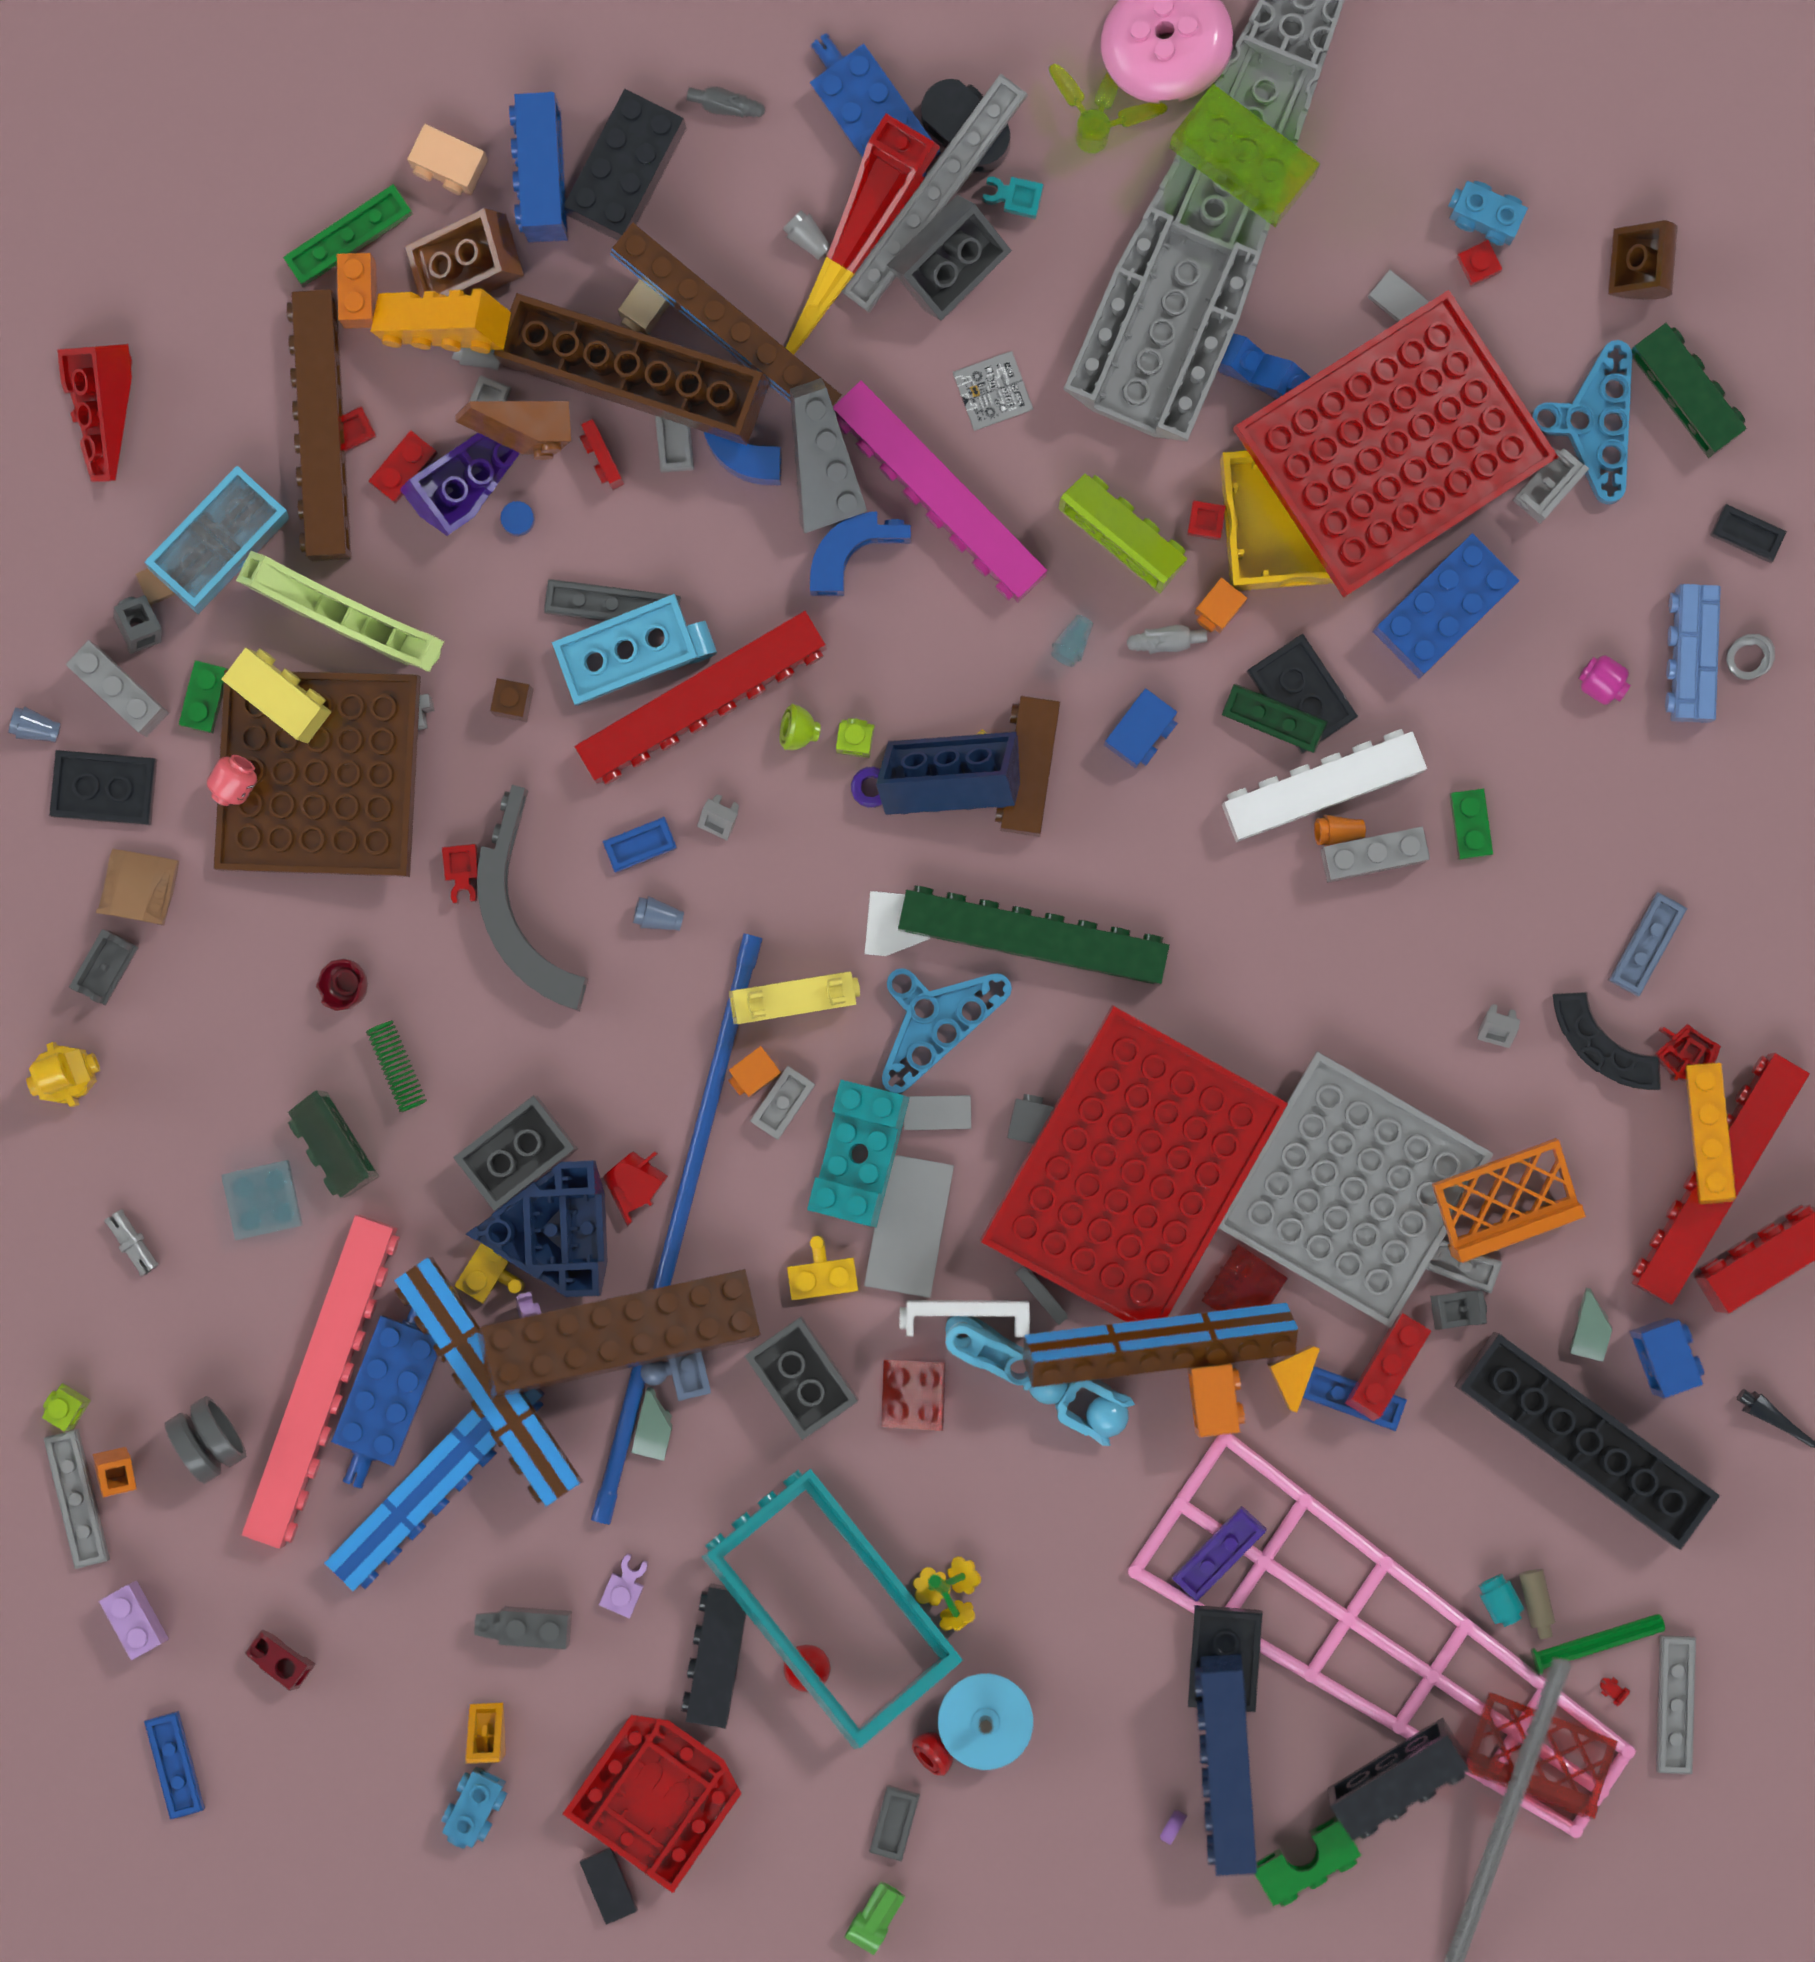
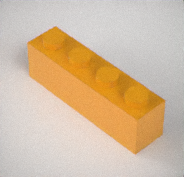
[1685,1063,1735,1204]

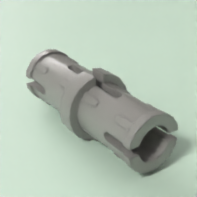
[104,1209,159,1277]

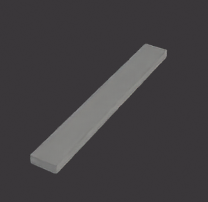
[842,74,1028,313]

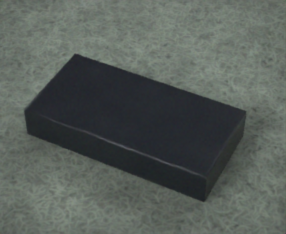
[1710,504,1787,563]
[580,1848,638,1925]

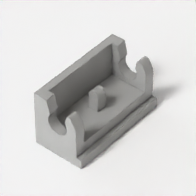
[1513,449,1589,524]

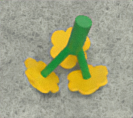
[913,1556,981,1631]

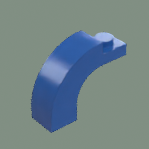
[703,431,782,486]
[810,511,911,596]

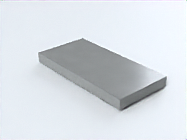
[864,1155,954,1298]

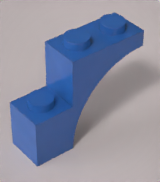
[1218,333,1311,399]

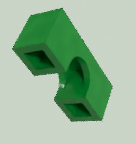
[1255,1816,1362,1907]

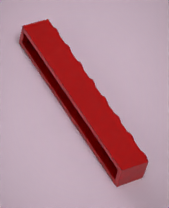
[574,611,827,785]
[1631,1053,1810,1305]

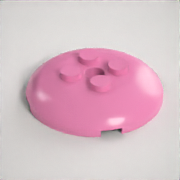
[1101,0,1233,103]

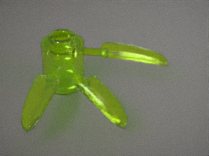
[1049,64,1168,153]

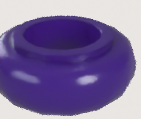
[851,767,882,808]

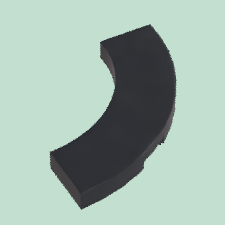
[1552,992,1661,1090]

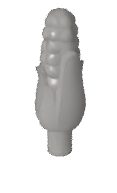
[1127,625,1207,654]

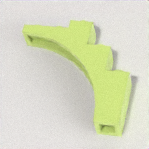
[236,551,444,672]

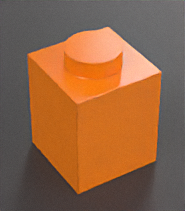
[1194,577,1247,633]
[728,1046,782,1097]
[93,1447,137,1497]

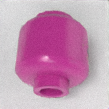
[1578,655,1631,705]

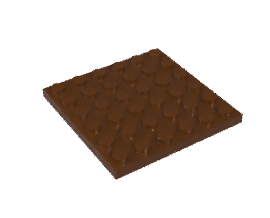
[214,670,421,877]

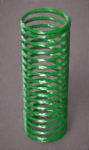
[366,1020,427,1112]

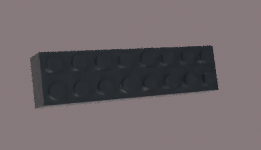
[1454,1332,1721,1551]

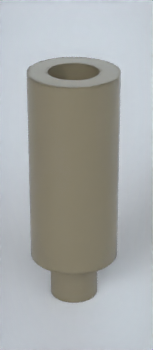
[1519,1569,1555,1639]

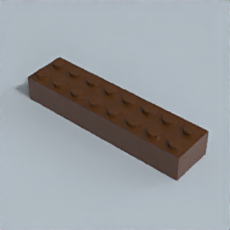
[493,293,770,446]
[477,1269,761,1398]

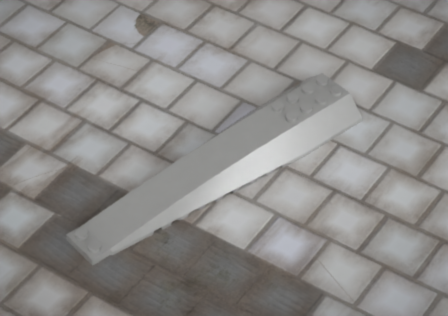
[1064,0,1344,441]

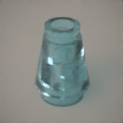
[1051,615,1094,667]

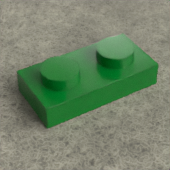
[178,660,229,734]
[1449,788,1493,860]

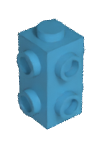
[1448,181,1528,246]
[441,1766,508,1849]

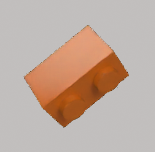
[337,253,377,329]

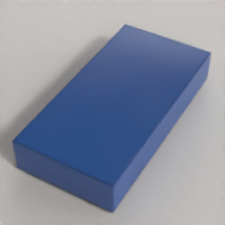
[602,817,677,873]

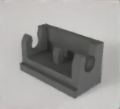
[69,929,139,1005]

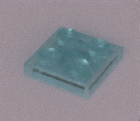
[221,1160,303,1240]

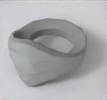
[1726,634,1775,680]

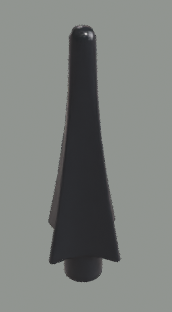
[1737,1389,1815,1448]

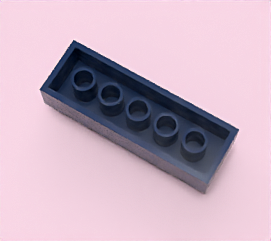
[1195,1654,1257,1876]

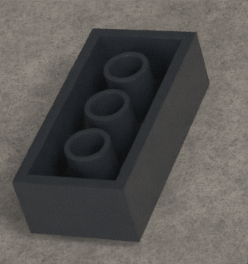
[564,88,686,241]
[1328,1717,1469,1841]

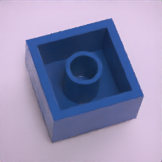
[1629,1317,1705,1398]

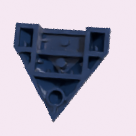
[466,1160,608,1297]

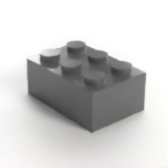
[887,195,1012,321]
[453,1095,578,1211]
[745,1316,859,1440]

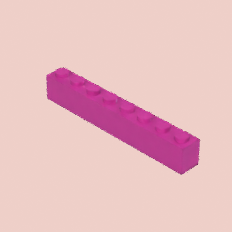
[833,380,1048,603]

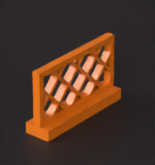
[1432,1138,1586,1263]

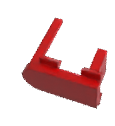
[1600,1677,1630,1707]

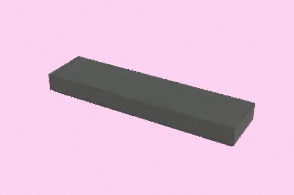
[544,579,681,621]

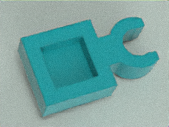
[982,177,1044,219]

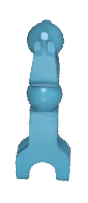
[945,1316,1135,1446]

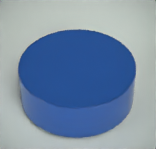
[500,501,535,536]

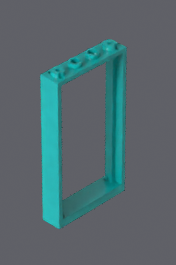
[702,1469,963,1749]

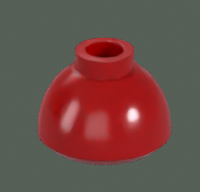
[783,1644,831,1692]
[912,1732,954,1776]

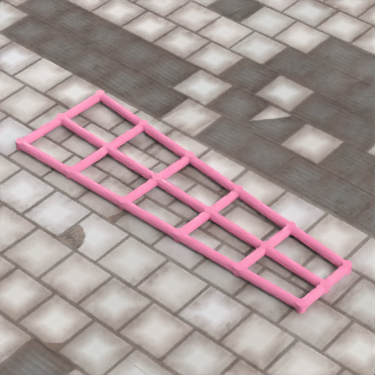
[1128,1434,1636,1838]

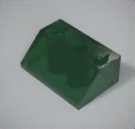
[288,1090,380,1198]

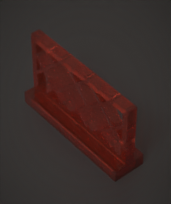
[1466,1692,1618,1819]

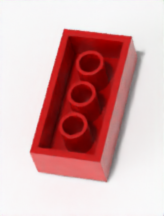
[1694,1205,1815,1314]

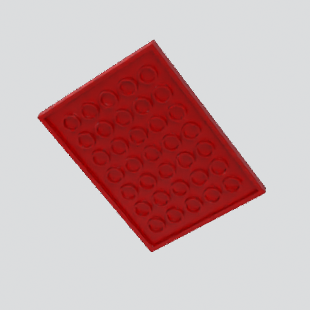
[1233,290,1558,598]
[979,1005,1288,1322]

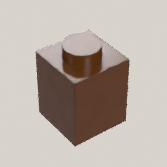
[490,678,534,722]

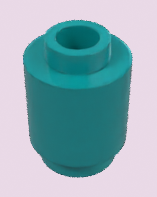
[1478,1574,1525,1627]

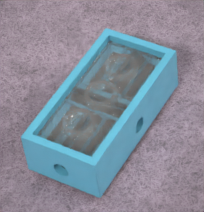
[145,466,290,614]

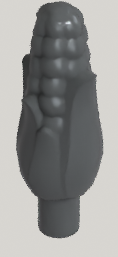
[686,87,765,118]

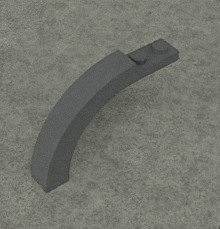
[477,785,588,1011]

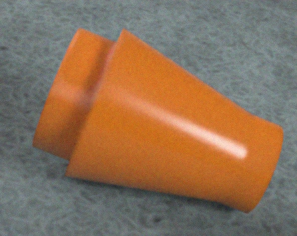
[1314,815,1366,846]

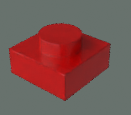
[1457,240,1502,286]
[1187,500,1226,540]

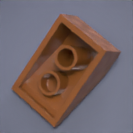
[405,208,524,298]
[455,401,571,460]

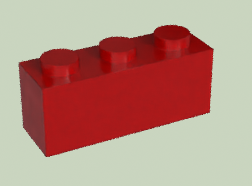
[1345,1313,1431,1421]

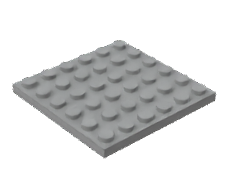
[1218,1051,1494,1328]

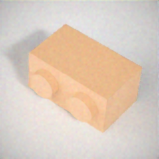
[407,124,488,195]

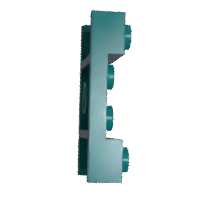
[807,1079,910,1228]

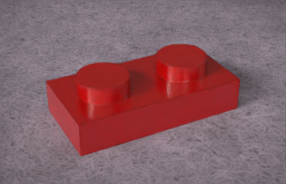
[579,419,624,490]
[368,430,437,504]

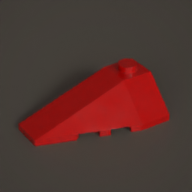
[57,344,132,482]

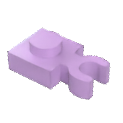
[516,1291,541,1318]
[599,1553,648,1618]

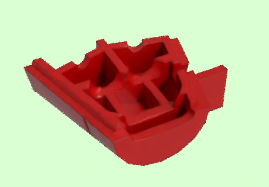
[1655,1024,1721,1081]
[603,1151,668,1227]

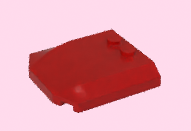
[562,1715,742,1893]

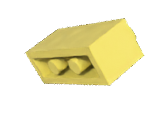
[221,647,331,744]

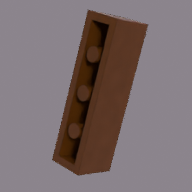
[995,696,1060,837]

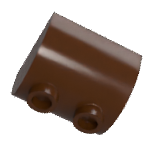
[1608,220,1678,300]

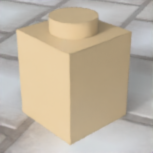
[618,280,670,335]

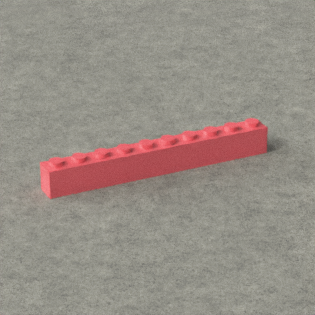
[241,1215,400,1549]

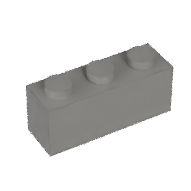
[66,640,169,737]
[1320,826,1430,883]

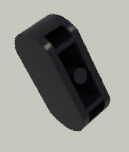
[921,79,1010,173]

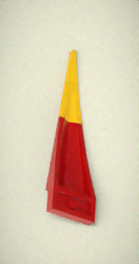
[785,114,940,355]

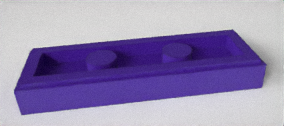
[1172,1506,1267,1602]

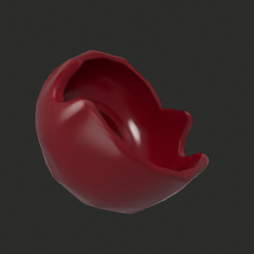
[316,959,368,1011]

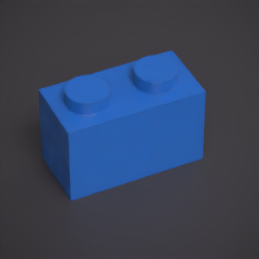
[1104,688,1178,769]

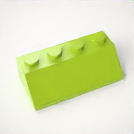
[1058,473,1188,594]

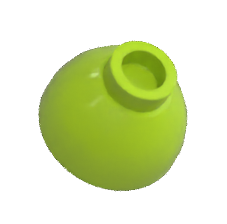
[780,704,821,750]

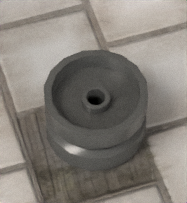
[165,1396,247,1484]

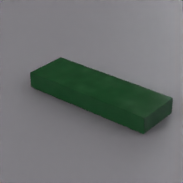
[1222,684,1328,753]

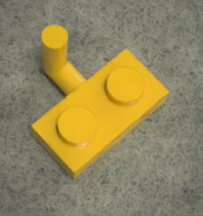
[787,1235,858,1300]
[454,1243,525,1304]

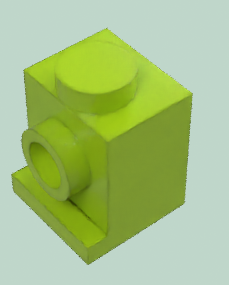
[836,718,875,758]
[42,1383,91,1432]

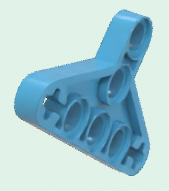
[1531,340,1632,505]
[882,968,1012,1093]

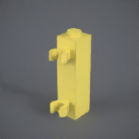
[728,971,860,1024]

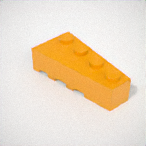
[370,289,511,354]

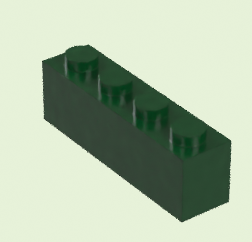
[1631,322,1747,459]

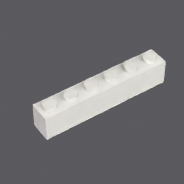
[1222,729,1427,842]

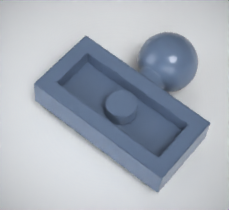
[641,1352,711,1401]

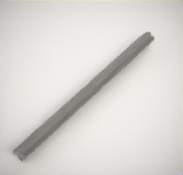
[1444,1658,1571,1962]

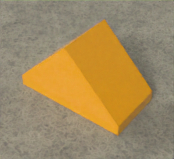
[1268,1345,1320,1412]
[466,1703,506,1763]

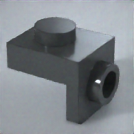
[1430,1290,1487,1330]

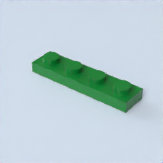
[283,184,413,287]

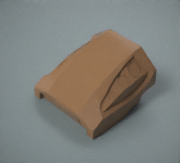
[96,849,179,925]

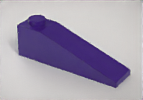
[400,433,520,536]

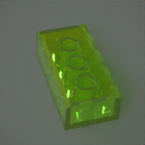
[1169,84,1320,228]

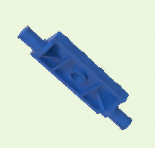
[810,33,941,177]
[331,1306,438,1489]

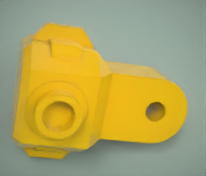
[26,1042,100,1107]

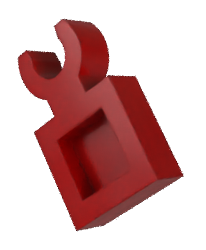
[442,844,478,904]

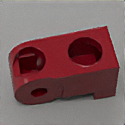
[245,1630,316,1691]

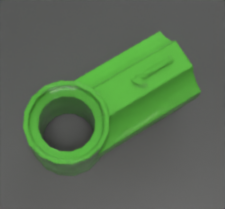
[844,1881,905,1955]

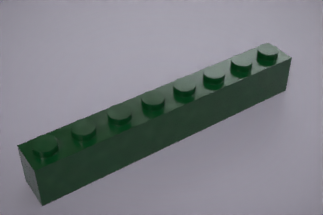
[898,885,1170,986]

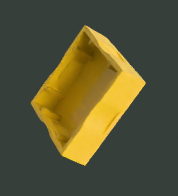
[1220,451,1333,591]

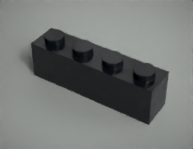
[681,1583,751,1729]

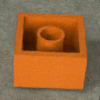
[1187,1363,1245,1437]

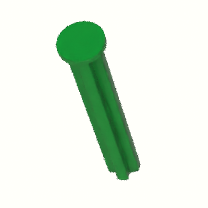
[1531,1614,1665,1675]

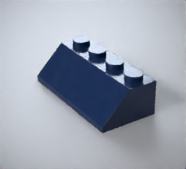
[876,732,1020,815]

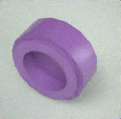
[1159,1810,1187,1845]

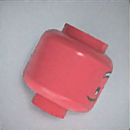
[207,755,257,806]

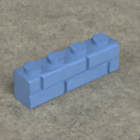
[1665,584,1721,723]

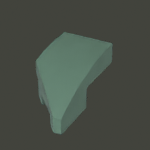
[1569,1288,1612,1362]
[631,1387,673,1461]

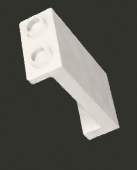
[900,1300,1029,1337]

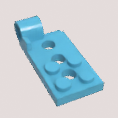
[552,594,717,706]

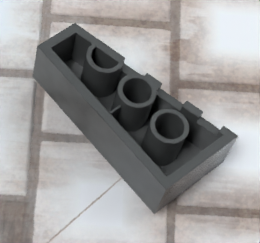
[790,378,868,534]

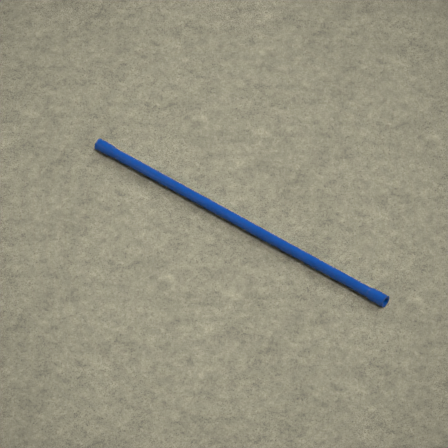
[591,933,763,1525]

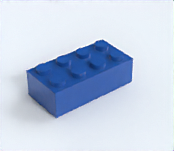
[509,92,568,243]
[1373,533,1520,679]

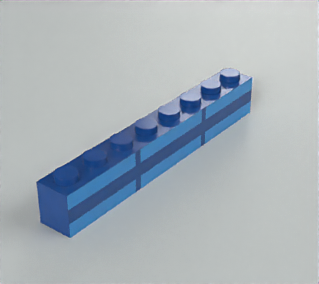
[324,1388,545,1591]

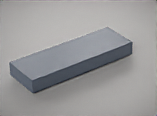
[1608,892,1688,997]

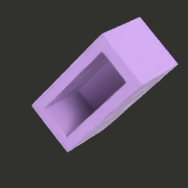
[99,1580,169,1661]

